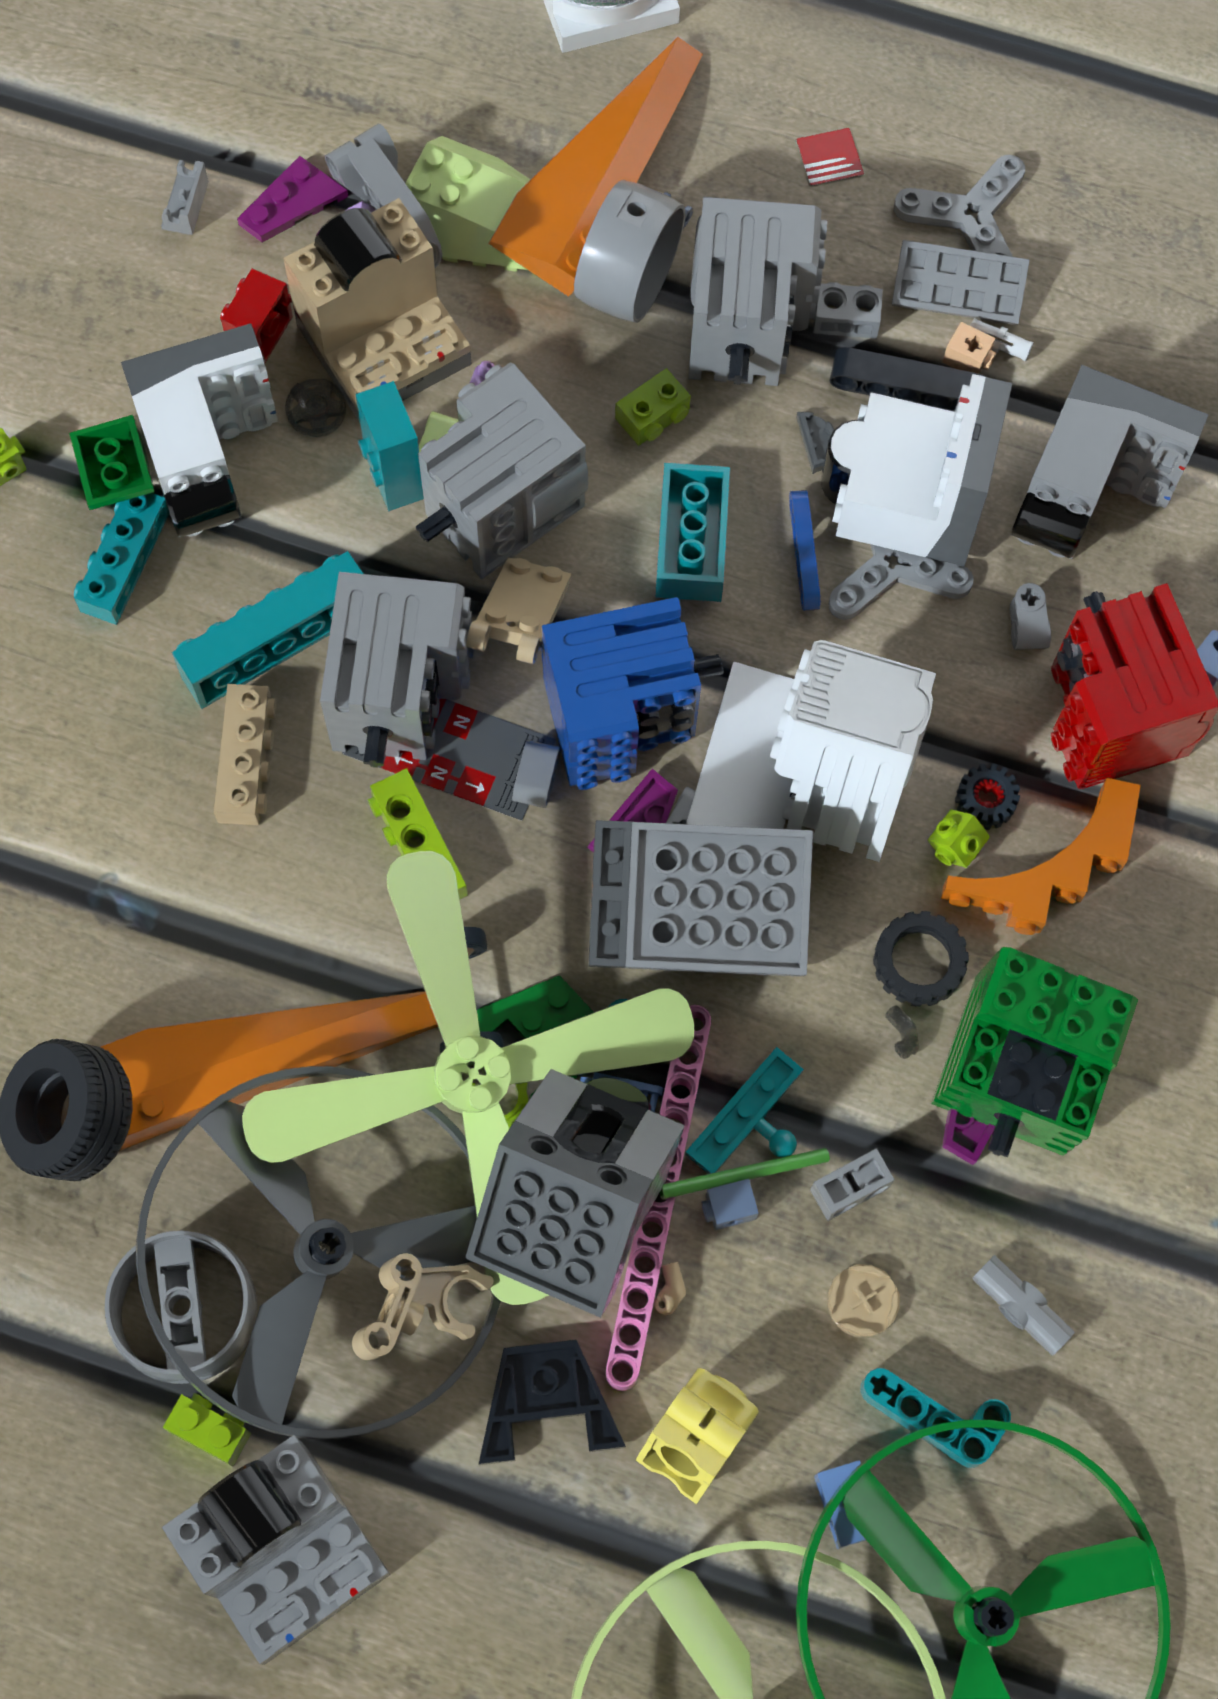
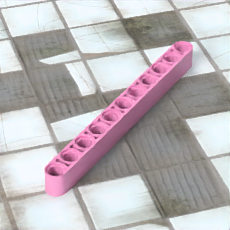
[606,1005,711,1391]

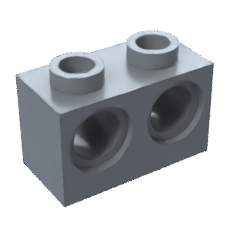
[813,282,883,339]
[810,1148,895,1221]

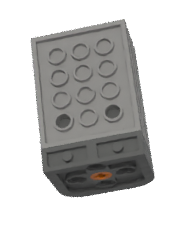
[588,820,813,976]

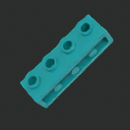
[74,493,170,625]

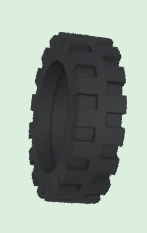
[873,911,969,1007]

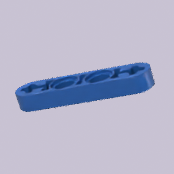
[789,490,821,611]

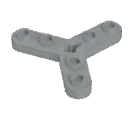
[894,155,1025,257]
[828,544,973,620]

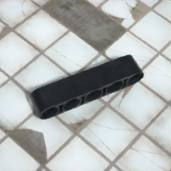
[829,347,986,412]

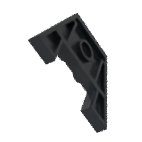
[478,1339,626,1465]

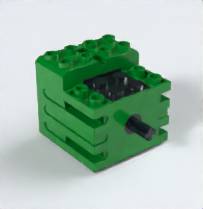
[931,947,1138,1157]

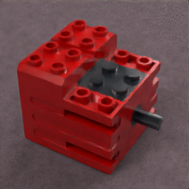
[1051,583,1218,789]

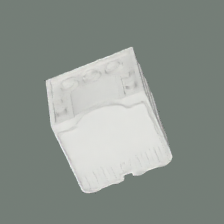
[770,640,936,862]

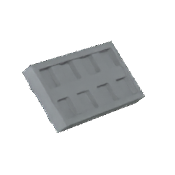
[892,240,1030,325]

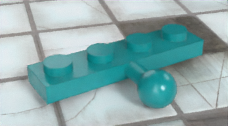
[685,1047,804,1174]

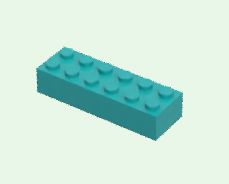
[172,551,363,709]

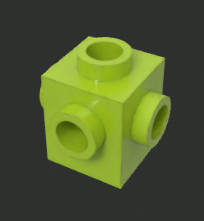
[0,428,27,486]
[927,809,990,868]

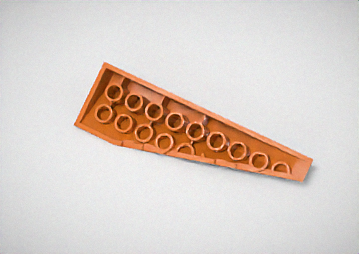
[488,37,703,297]
[101,991,438,1150]

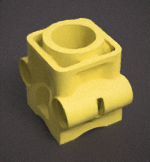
[636,1368,759,1504]

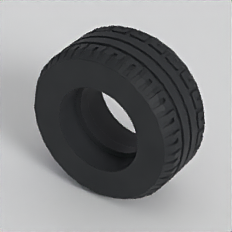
[0,1039,133,1182]

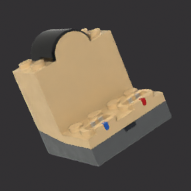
[283,198,472,422]

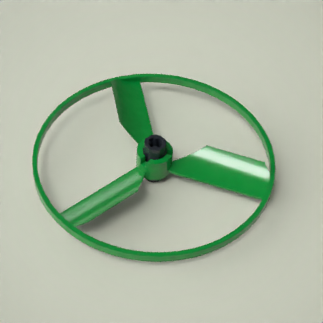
[796,1420,1171,1699]

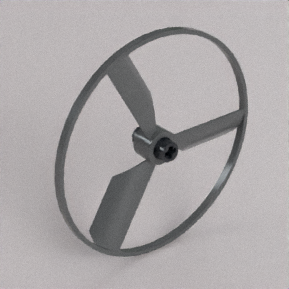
[136,1066,501,1439]

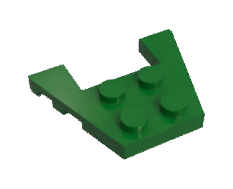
[477,975,595,1099]

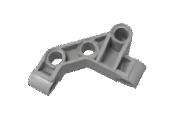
[325,123,442,268]

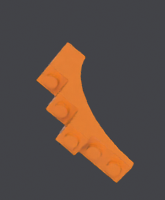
[941,778,1141,935]

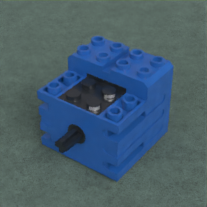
[541,597,723,790]

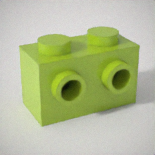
[615,368,691,446]
[163,1393,251,1467]

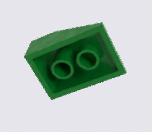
[69,415,154,511]

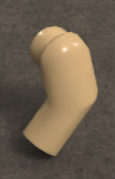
[654,1261,686,1315]

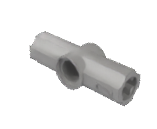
[972,1255,1075,1356]

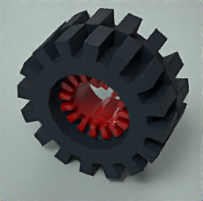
[955,763,1020,830]

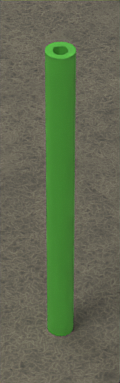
[659,1148,830,1199]

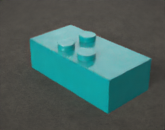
[356,381,424,512]
[655,463,730,602]

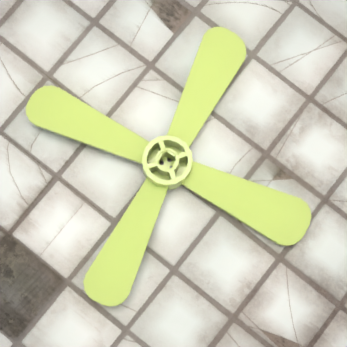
[242,851,694,1305]

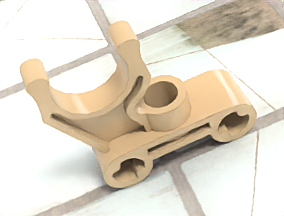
[352,1253,494,1361]

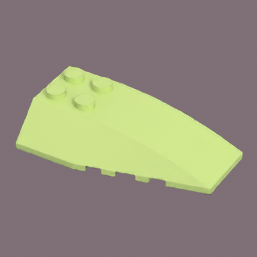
[405,136,535,275]

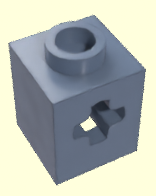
[701,1179,759,1230]

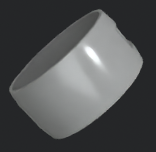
[574,180,685,323]
[105,1231,258,1384]

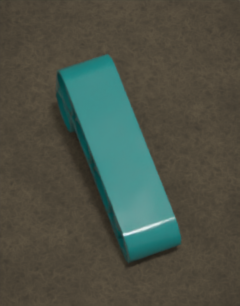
[860,1368,1011,1468]

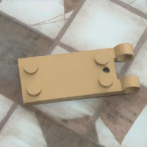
[466,557,572,664]

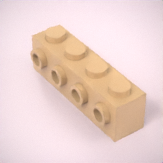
[214,684,277,825]

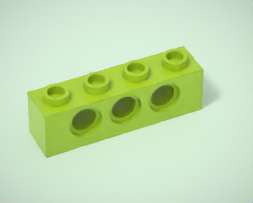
[367,769,468,900]

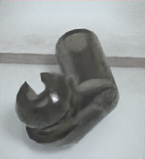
[885,1005,920,1059]

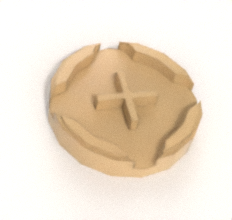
[827,1264,900,1338]

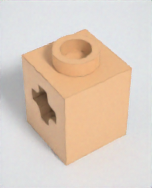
[942,322,996,374]

